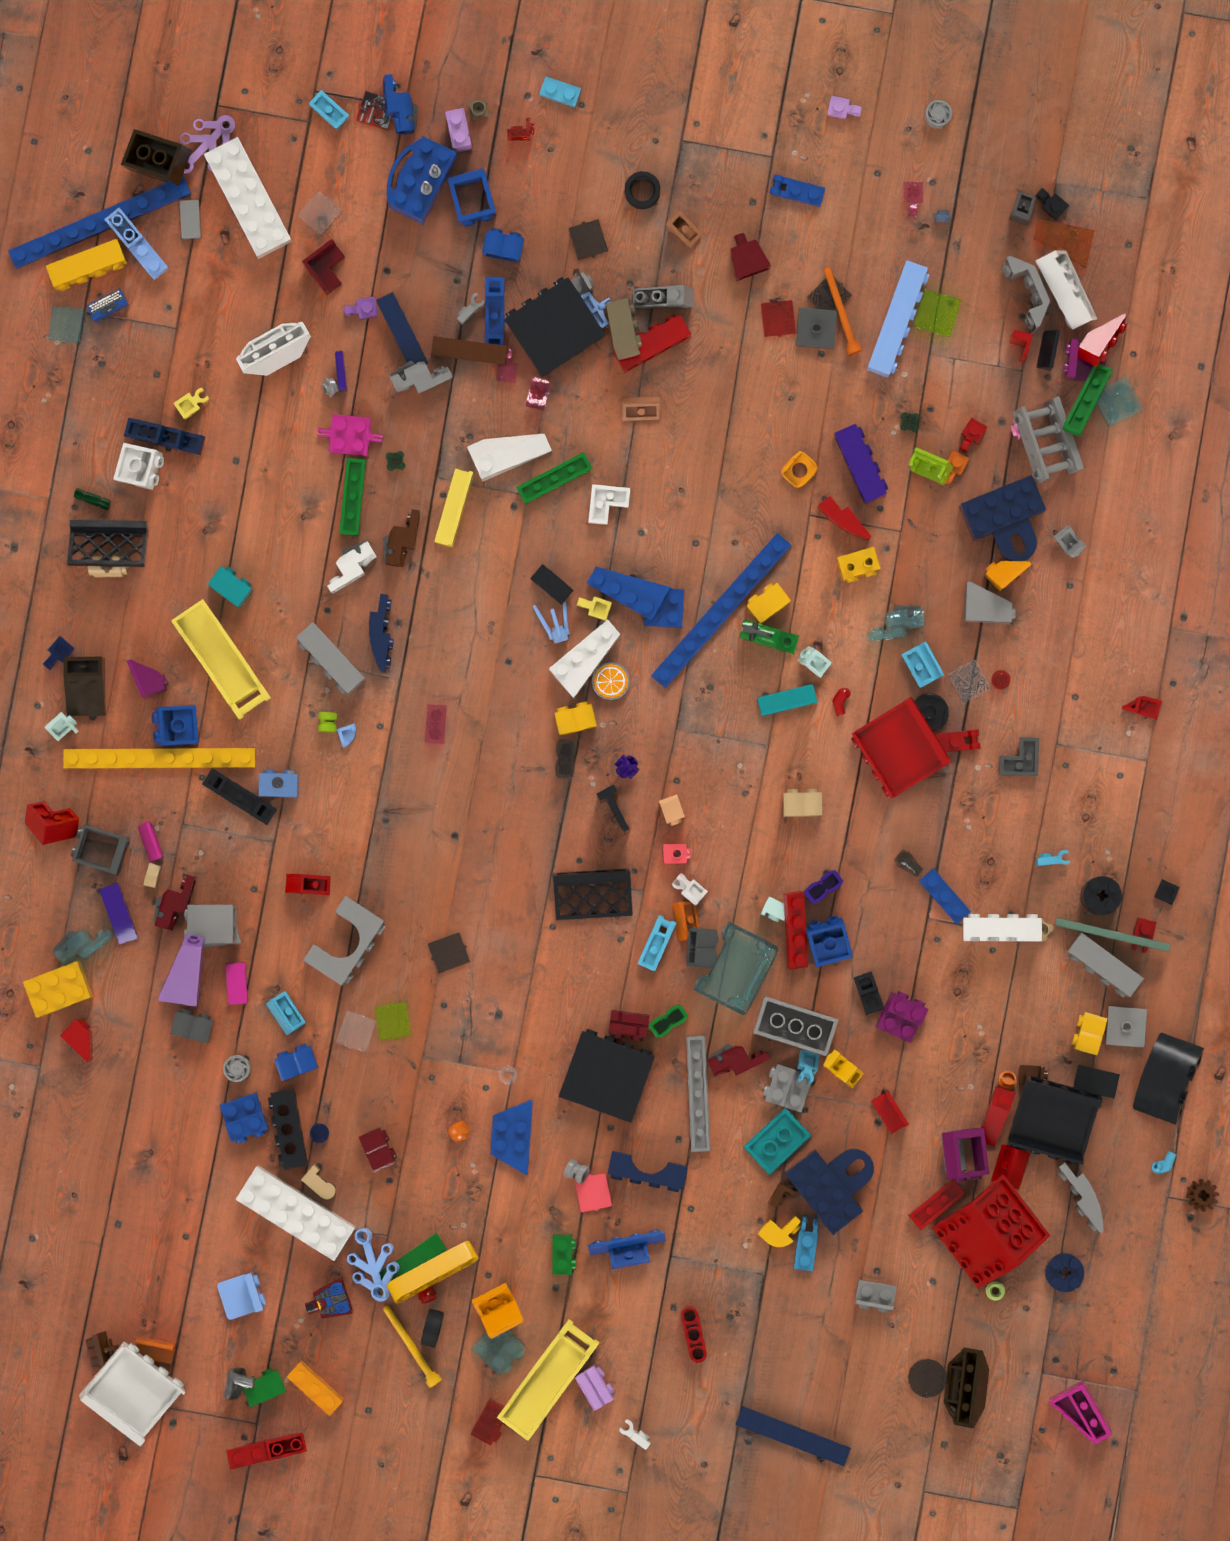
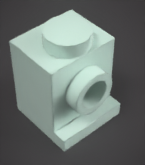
[761,897,785,922]

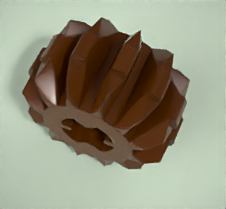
[1186,1178,1219,1212]

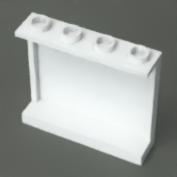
[79,1341,185,1446]

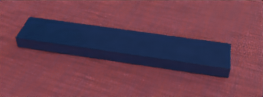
[735,1406,851,1466]

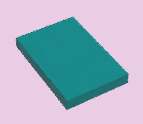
[743,1108,812,1175]

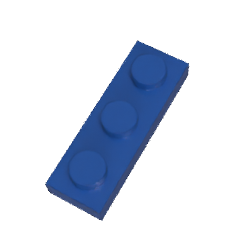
[919,868,971,924]

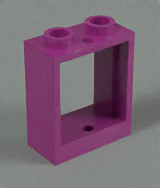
[942,1128,989,1182]

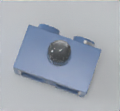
[259,770,299,798]

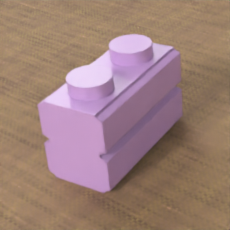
[445,108,472,153]
[574,1364,615,1411]

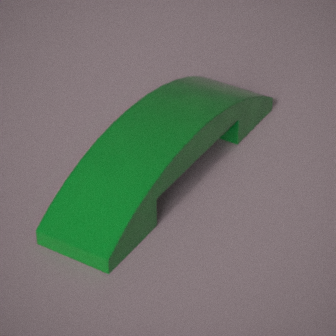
[380,1233,447,1292]

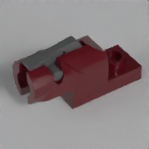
[154,875,197,931]
[707,1044,770,1076]

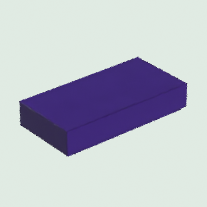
[335,351,347,392]

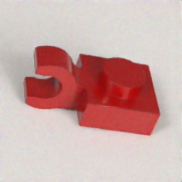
[959,417,987,453]

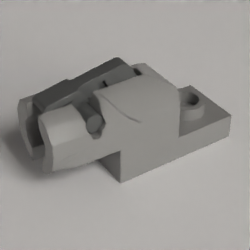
[389,360,453,394]

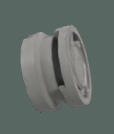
[924,100,952,129]
[223,1055,251,1082]

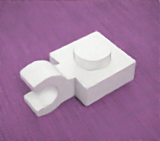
[672,873,708,906]
[619,1419,651,1450]

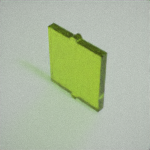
[375,1002,411,1040]

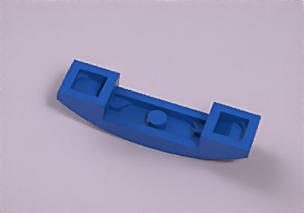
[485,277,505,345]

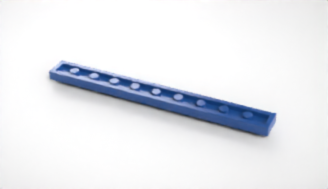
[8,176,191,269]
[651,533,792,688]

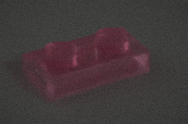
[425,704,447,744]

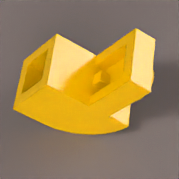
[823,1050,864,1089]
[757,1215,801,1247]

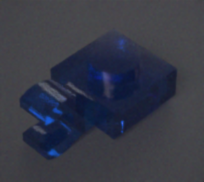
[43,636,75,670]

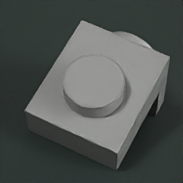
[1053,525,1086,558]

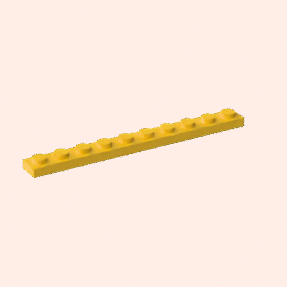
[63,748,256,769]

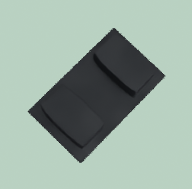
[1073,1065,1120,1099]

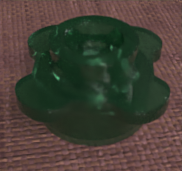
[900,412,920,432]
[385,451,406,471]

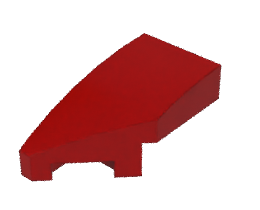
[1122,696,1162,720]

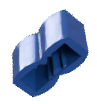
[482,228,524,263]
[274,1044,319,1081]

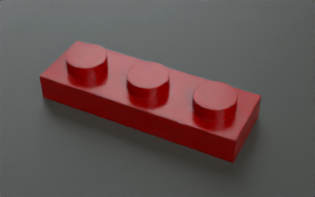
[908,1179,965,1230]

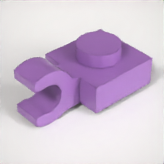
[344,296,378,320]

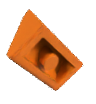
[672,901,700,941]

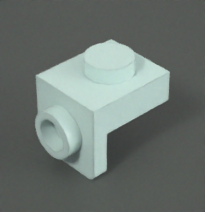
[45,712,79,741]

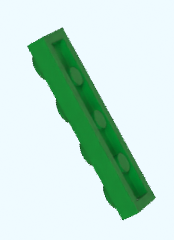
[1063,364,1113,437]
[516,452,593,505]
[339,458,366,536]

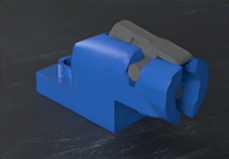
[383,74,418,135]

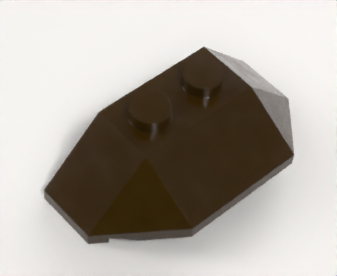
[944,1347,989,1428]

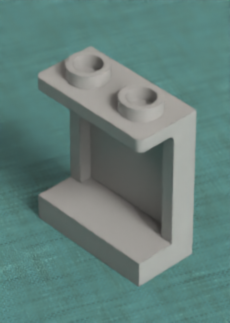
[184,905,237,944]

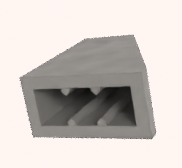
[964,582,1016,624]

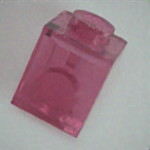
[526,377,551,410]

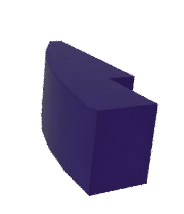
[99,883,138,944]

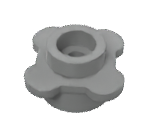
[322,377,338,398]

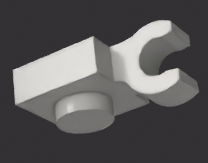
[457,293,485,327]

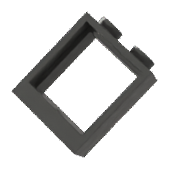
[71,824,130,875]

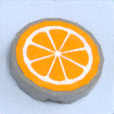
[592,662,630,701]

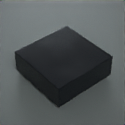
[1154,879,1180,905]

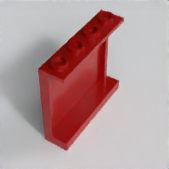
[851,697,952,799]

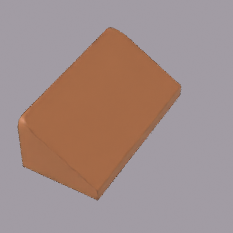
[622,397,660,421]

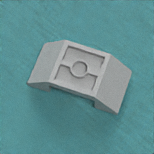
[1001,256,1050,334]

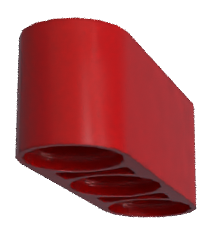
[681,1306,707,1363]

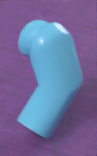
[1151,1151,1177,1174]

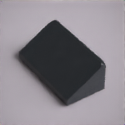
[1037,330,1060,371]

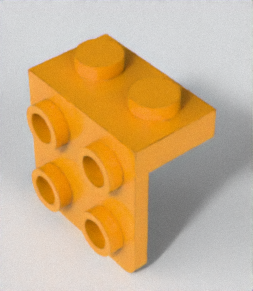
[471,1283,524,1338]

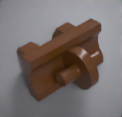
[86,1331,119,1369]

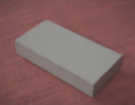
[180,200,201,240]

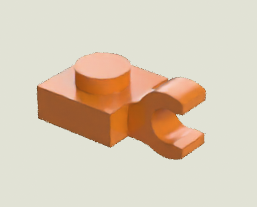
[945,450,970,485]

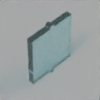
[48,306,84,344]

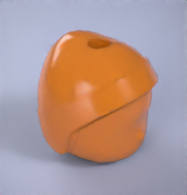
[448,1120,470,1142]

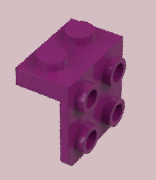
[1063,338,1106,382]

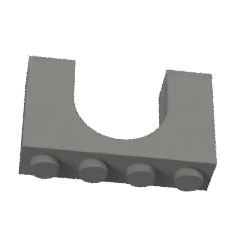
[303,896,386,986]

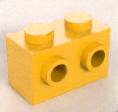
[836,547,881,583]

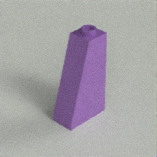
[158,935,205,1006]

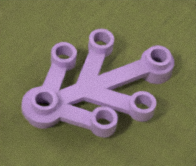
[180,115,235,174]

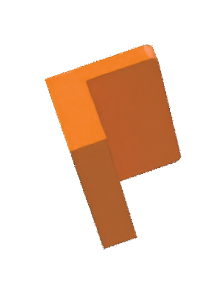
[135,1337,176,1364]

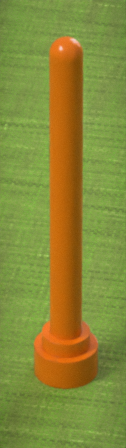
[824,267,863,356]

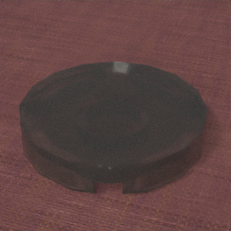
[908,1358,947,1398]

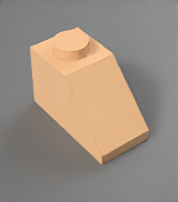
[659,794,685,826]

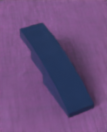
[376,292,428,364]
[124,418,205,455]

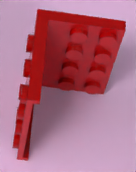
[931,1174,1050,1289]

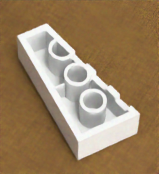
[1036,250,1098,330]

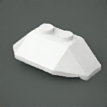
[236,322,311,376]

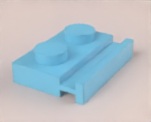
[901,641,944,689]

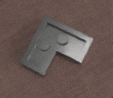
[999,737,1039,776]

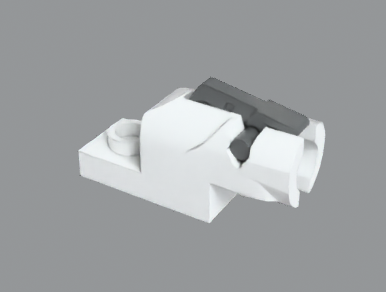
[327,541,377,594]

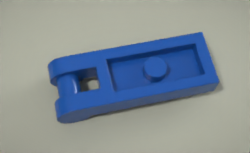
[769,175,825,207]

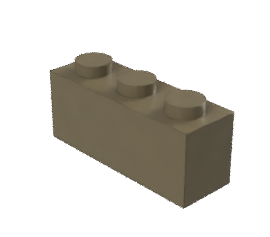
[606,298,642,360]

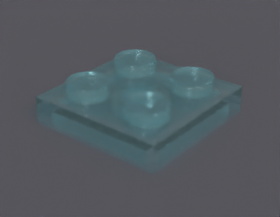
[1097,376,1144,428]

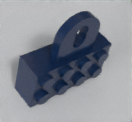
[959,475,1046,561]
[784,1149,874,1235]

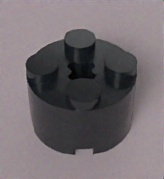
[1080,876,1122,915]

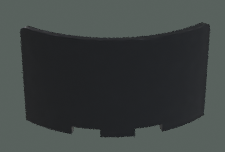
[1133,1033,1204,1125]

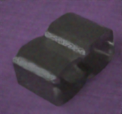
[555,739,575,780]

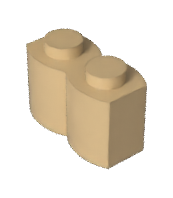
[783,789,823,817]

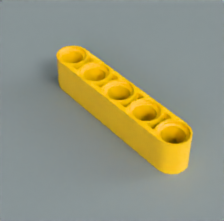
[386,1241,479,1303]

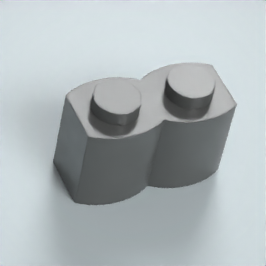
[686,928,719,968]
[170,1009,214,1043]

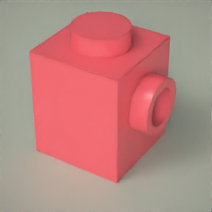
[663,844,690,864]

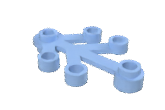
[347,1228,400,1302]

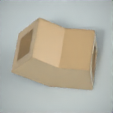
[143,863,161,888]

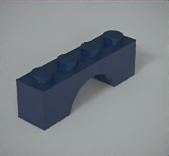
[608,1150,688,1192]

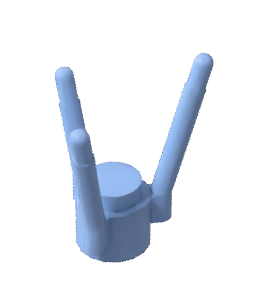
[533,601,570,644]

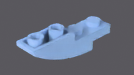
[104,208,169,280]

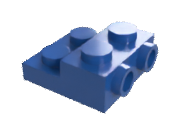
[152,705,199,747]
[806,916,853,967]
[220,1092,269,1144]

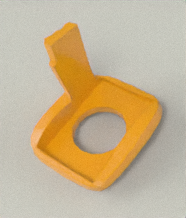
[781,451,818,488]

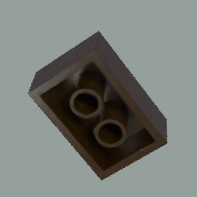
[121,129,192,186]

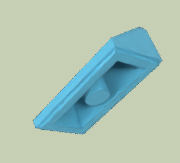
[266,991,306,1035]

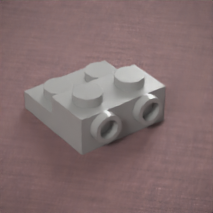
[762,1064,811,1112]

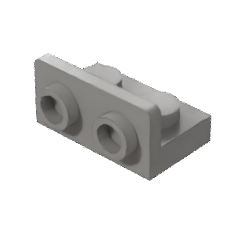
[855,1279,897,1313]

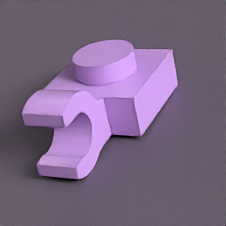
[827,96,862,120]

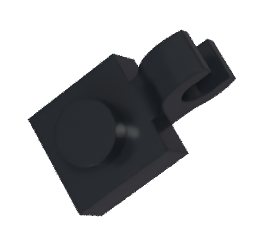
[1035,188,1069,221]

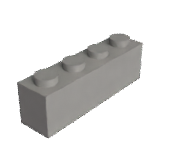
[296,622,366,695]
[1066,933,1144,998]

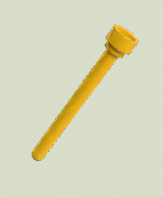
[383,1305,442,1388]

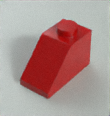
[285,873,331,895]
[60,1019,93,1063]

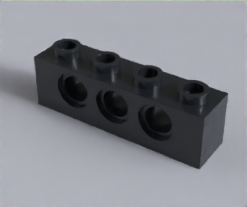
[268,1089,308,1170]

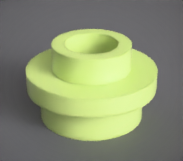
[986,1281,1005,1301]

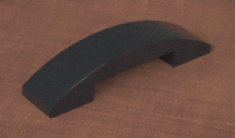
[202,768,277,825]

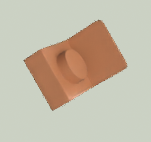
[666,209,703,248]

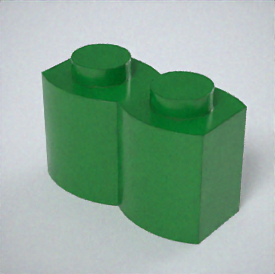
[649,1004,688,1038]

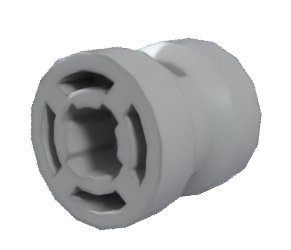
[564,1159,590,1184]

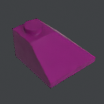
[127,660,168,699]

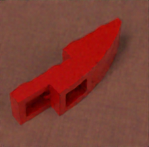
[226,1432,307,1470]

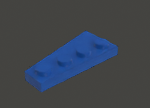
[587,567,672,621]

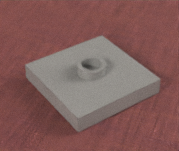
[1105,1006,1147,1048]

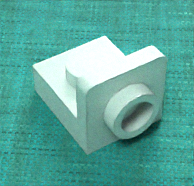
[798,646,832,678]

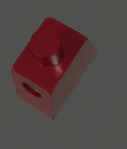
[730,233,771,282]

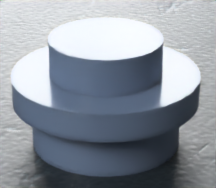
[933,210,952,222]

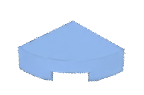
[337,723,356,748]

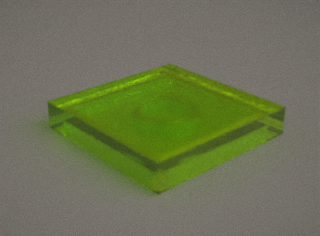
[914,289,961,337]

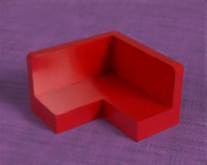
[25,801,79,845]

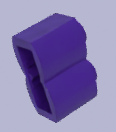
[804,870,843,904]

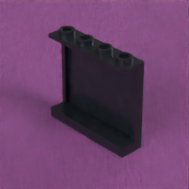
[504,277,606,378]
[559,1029,655,1123]
[1008,1075,1102,1165]

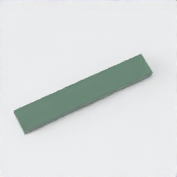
[1055,917,1170,952]

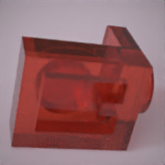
[507,118,534,141]

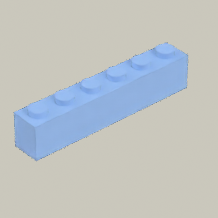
[867,260,930,378]

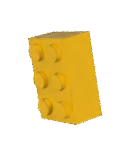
[23,961,93,1018]

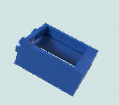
[447,168,496,227]

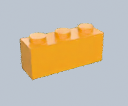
[287,1360,344,1416]

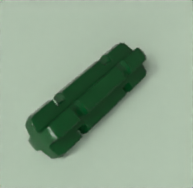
[74,488,111,510]

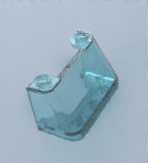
[694,922,778,1015]

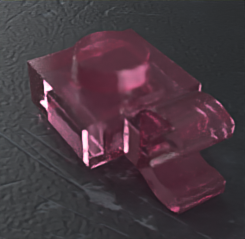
[903,182,923,217]
[496,349,517,383]

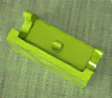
[908,447,953,485]

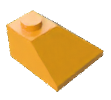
[984,561,1032,593]

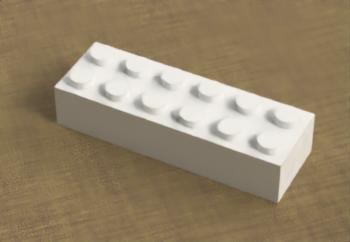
[204,137,292,259]
[236,1165,356,1261]

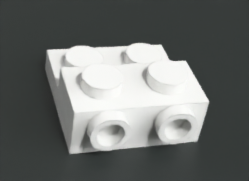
[113,443,164,490]

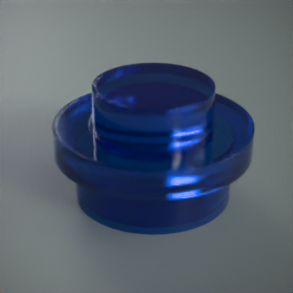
[310,1123,329,1143]

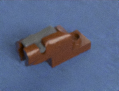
[383,509,420,567]

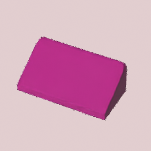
[138,822,164,862]

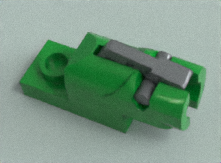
[739,619,799,654]

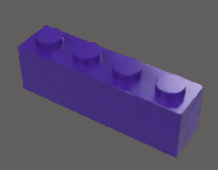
[834,424,888,504]

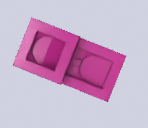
[226,962,248,1005]

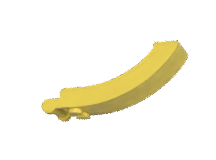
[171,599,271,720]
[497,1319,600,1441]

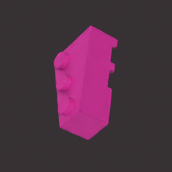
[1049,1380,1112,1444]

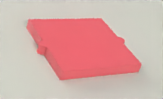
[574,1173,612,1212]

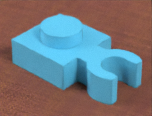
[797,1049,820,1085]

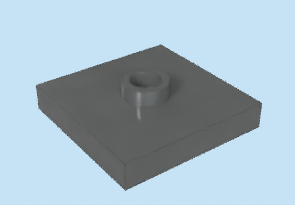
[796,308,837,349]

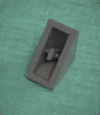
[1009,192,1036,226]

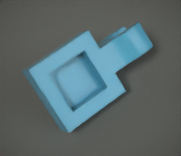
[1035,850,1070,866]

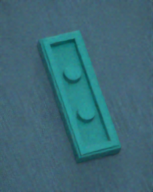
[757,684,818,716]

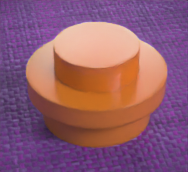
[998,1071,1017,1090]

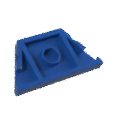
[490,1100,533,1175]

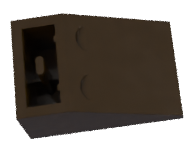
[63,656,106,716]

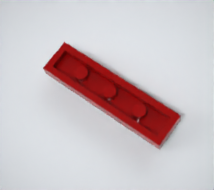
[783,891,808,970]

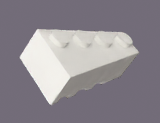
[549,620,620,699]
[963,914,1042,942]

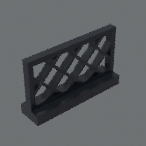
[67,520,149,567]
[596,785,630,835]
[553,868,633,920]

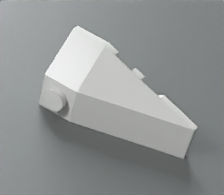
[467,434,552,482]

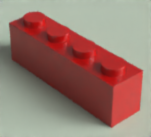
[613,314,691,373]

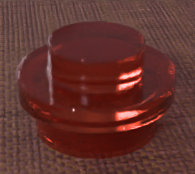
[991,670,1011,689]

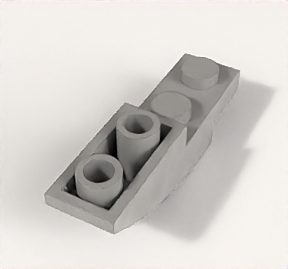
[1057,1162,1103,1234]

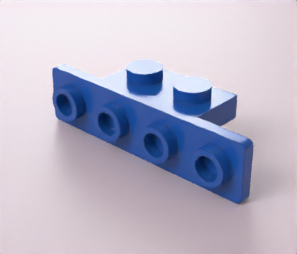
[588,1230,666,1270]

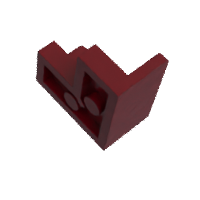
[302,239,345,296]

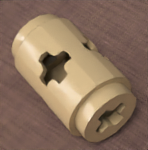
[88,554,129,578]

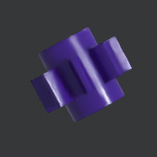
[614,755,639,779]

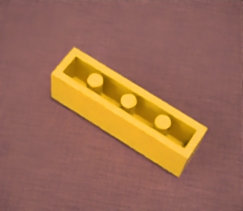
[46,239,127,291]

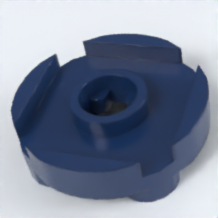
[1045,1253,1084,1292]

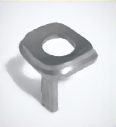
[223,1367,255,1400]

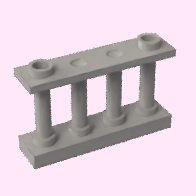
[1013,397,1084,484]

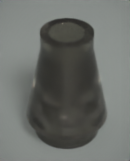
[894,849,923,877]

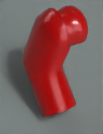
[832,688,851,716]

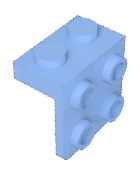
[217,1271,267,1320]

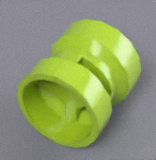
[318,712,337,733]

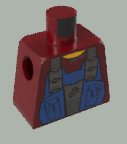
[305,1277,354,1319]

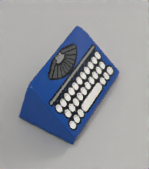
[87,289,129,323]

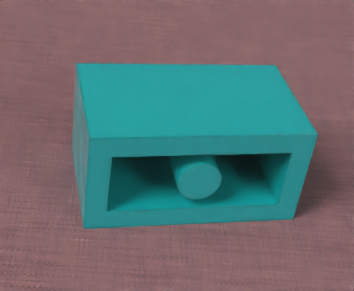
[207,566,253,609]

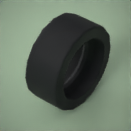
[624,171,661,209]
[421,1309,444,1348]

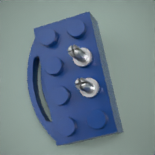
[387,136,457,225]

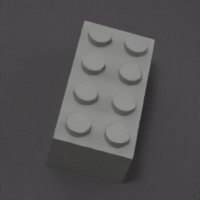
[752,996,838,1056]

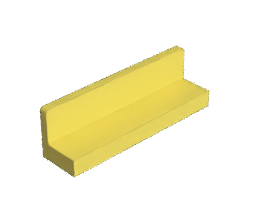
[434,469,474,548]

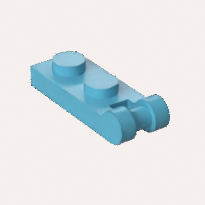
[637,915,677,971]

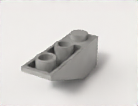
[633,285,694,309]

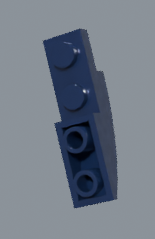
[369,594,394,673]

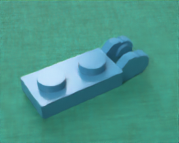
[794,1215,819,1271]

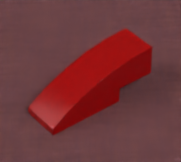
[817,496,871,541]

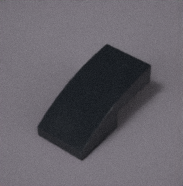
[530,564,574,605]
[853,971,884,1016]

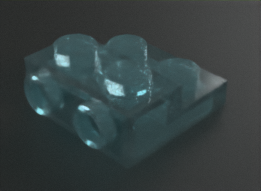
[471,1330,525,1376]

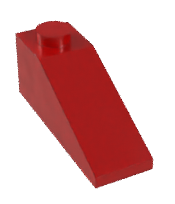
[981,1086,1016,1147]

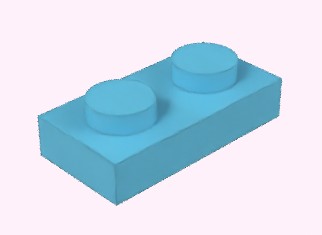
[539,76,581,108]
[308,90,350,130]

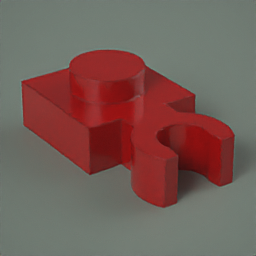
[1132,917,1157,953]

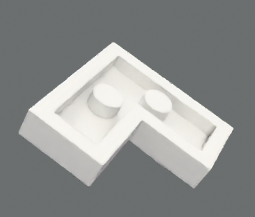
[588,484,630,525]

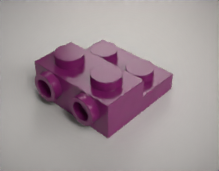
[875,991,929,1043]

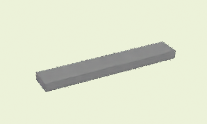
[686,1035,710,1152]

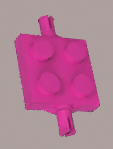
[317,414,383,456]

